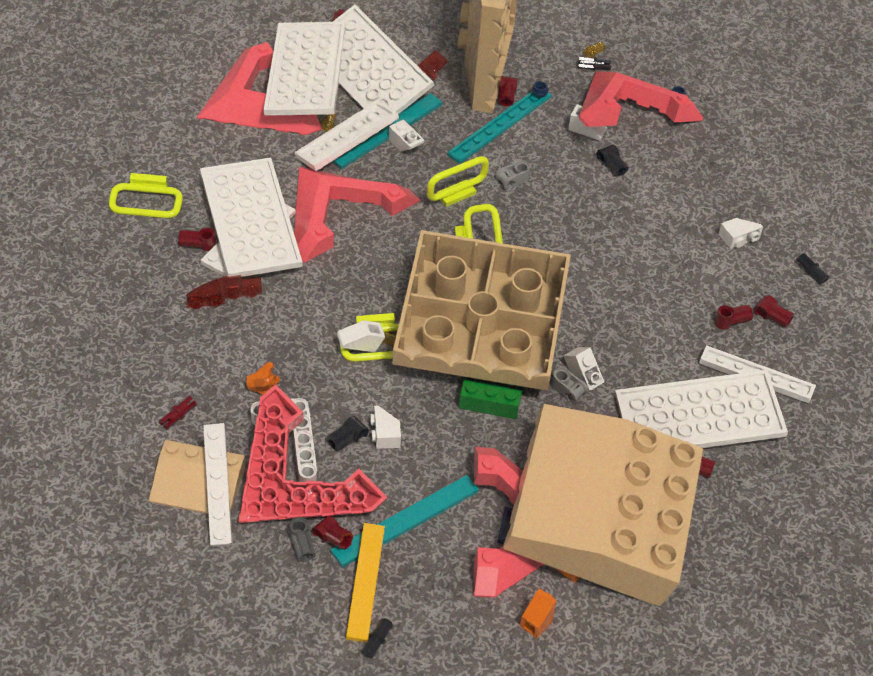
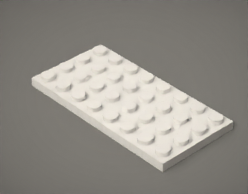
[333,5,434,114]
[264,21,346,116]
[200,158,302,279]
[615,370,788,448]

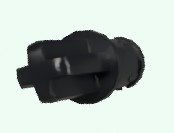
[577,57,611,71]
[797,253,829,285]
[362,618,393,658]

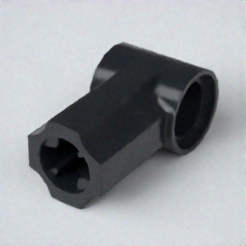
[596,144,629,177]
[327,416,369,451]

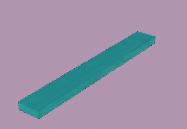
[447,91,552,164]
[331,93,442,170]
[331,475,479,568]

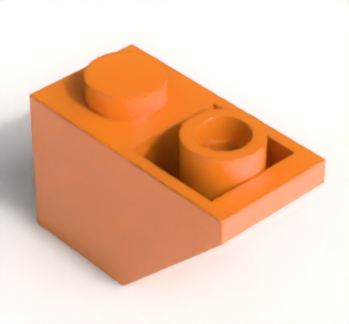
[520,588,557,638]

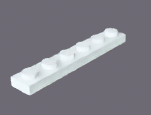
[699,345,816,403]
[204,423,232,547]

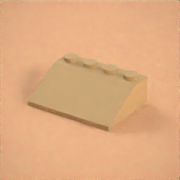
[149,440,245,514]

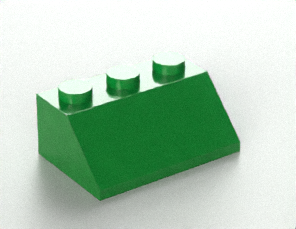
[459,377,523,420]

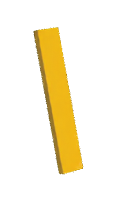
[346,523,385,642]

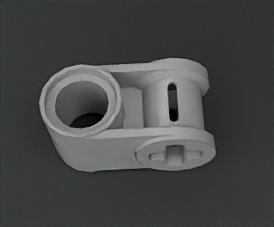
[495,160,530,190]
[551,367,588,404]

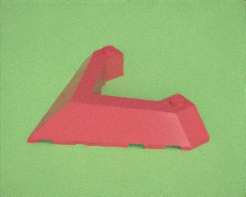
[197,42,321,135]
[579,71,703,127]
[294,167,420,263]
[239,384,387,523]
[474,447,544,597]

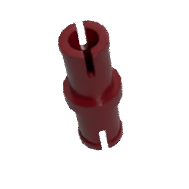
[159,396,197,430]

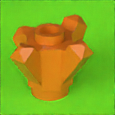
[246,362,280,395]

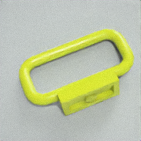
[427,156,489,207]
[109,173,183,218]
[455,204,503,243]
[339,313,399,362]

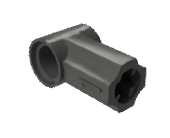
[289,517,316,562]

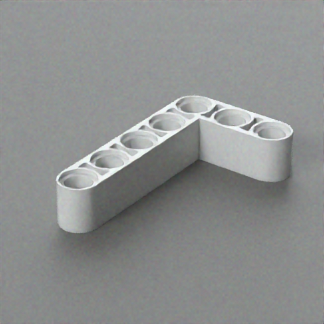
[251,398,317,482]

